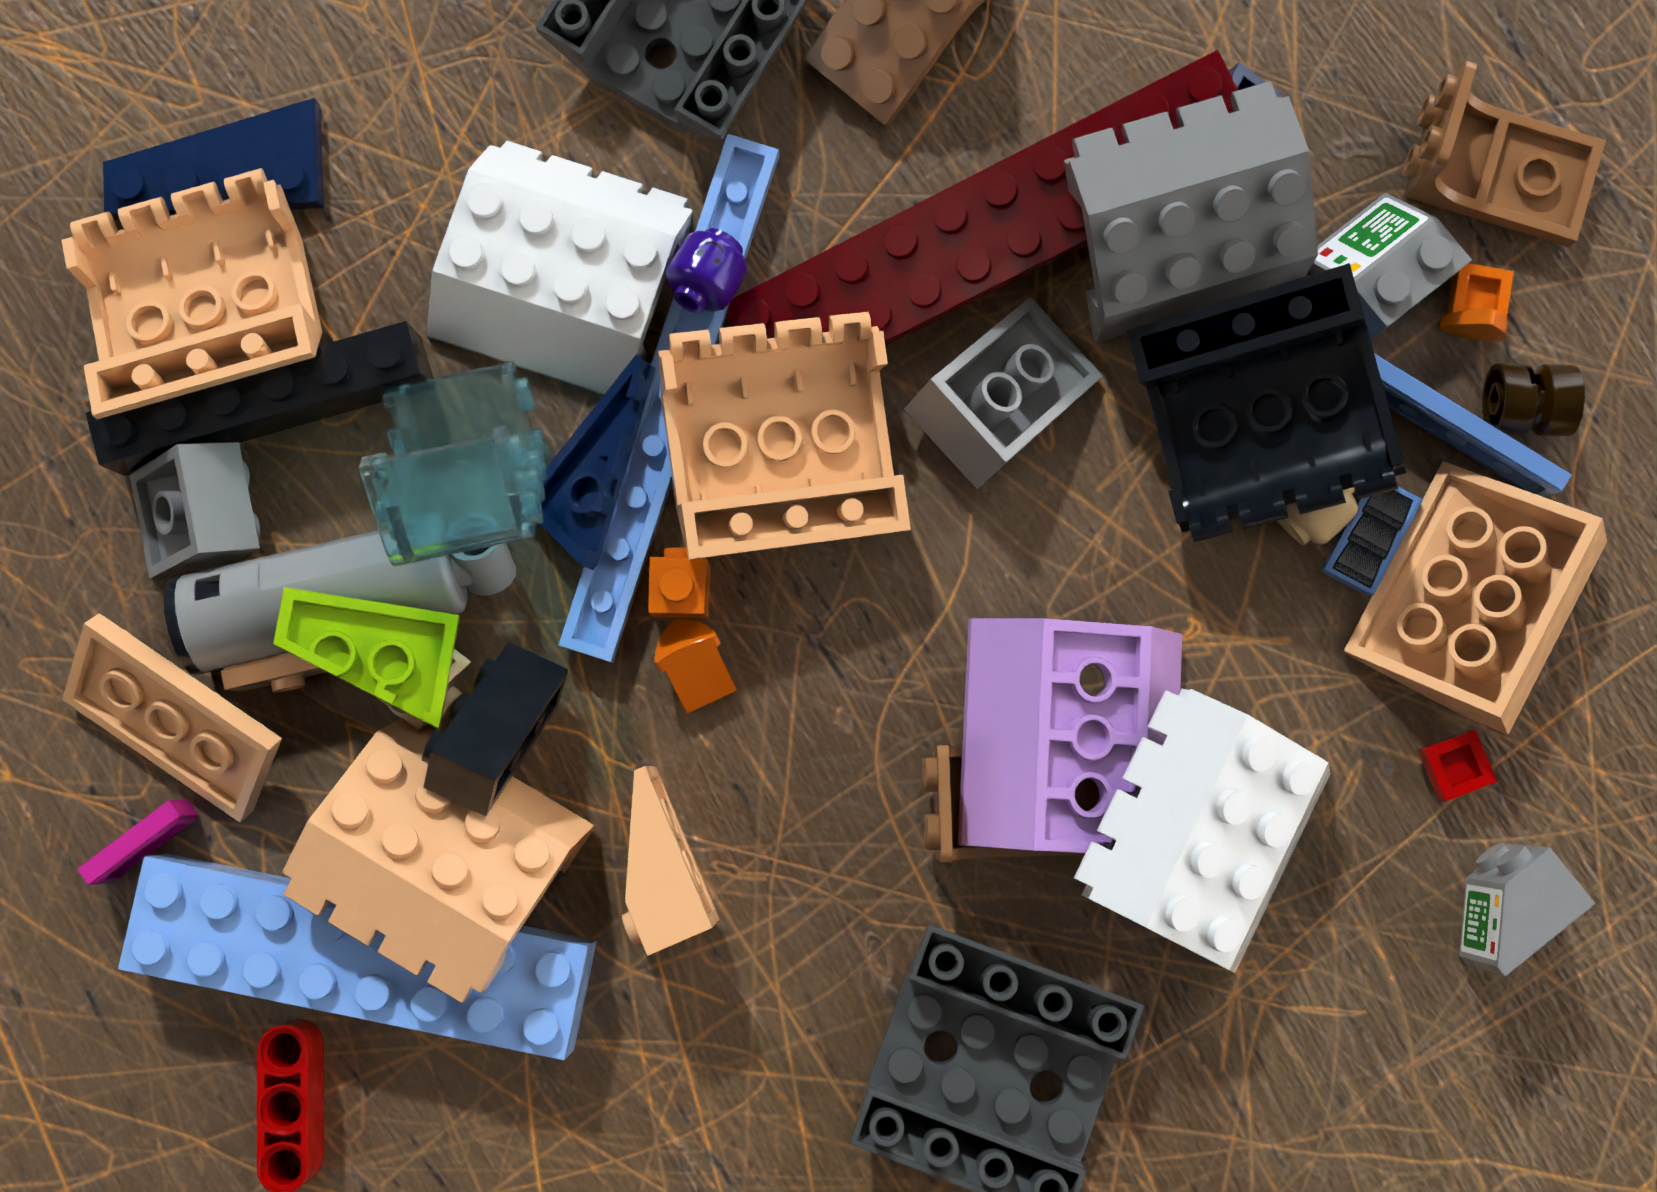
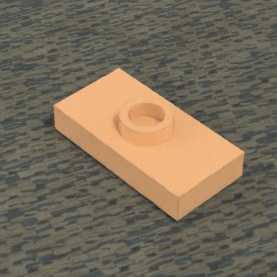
[220,652,326,693]

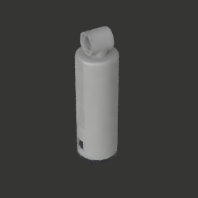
[163,517,517,675]

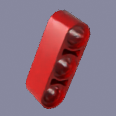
[257,1018,324,1192]

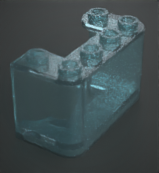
[358,361,549,567]

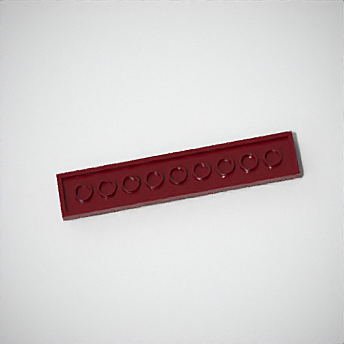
[726,50,1238,346]

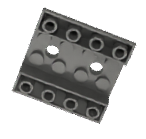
[536,0,809,140]
[849,924,1144,1192]

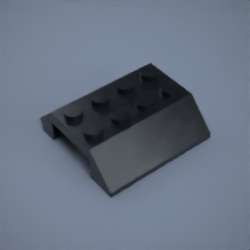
[1127,263,1406,542]

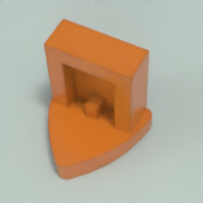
[1439,263,1514,341]
[654,618,737,714]

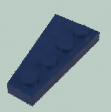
[103,98,324,220]

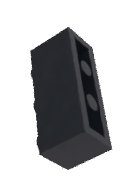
[422,642,569,816]

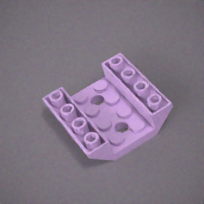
[958,618,1182,853]

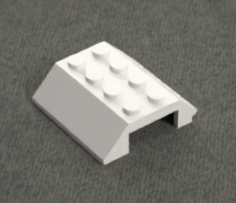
[426,141,693,395]
[1074,688,1330,973]

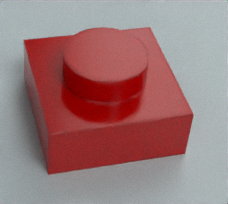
[1417,729,1497,802]

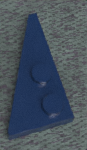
[518,354,655,570]

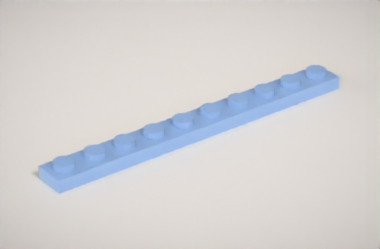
[558,134,779,663]

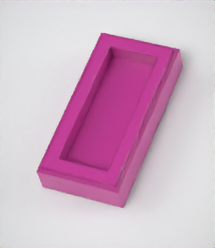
[77,800,199,885]

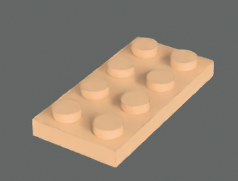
[62,613,282,823]

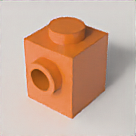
[648,548,710,619]

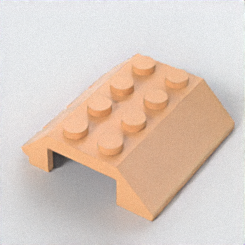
[62,168,322,419]
[658,312,911,560]
[282,718,595,1003]

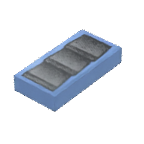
[1320,487,1423,597]

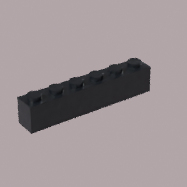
[86,321,435,476]

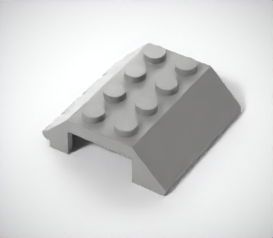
[1064,81,1318,343]

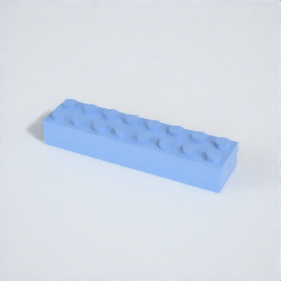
[118,854,597,1060]

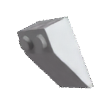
[904,297,1103,489]

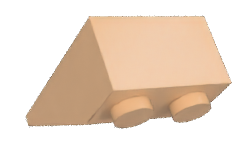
[622,766,720,956]

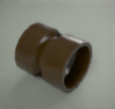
[1482,363,1585,437]

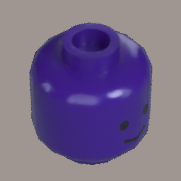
[666,228,747,313]

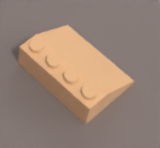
[1344,461,1607,735]

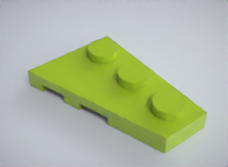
[273,587,460,729]

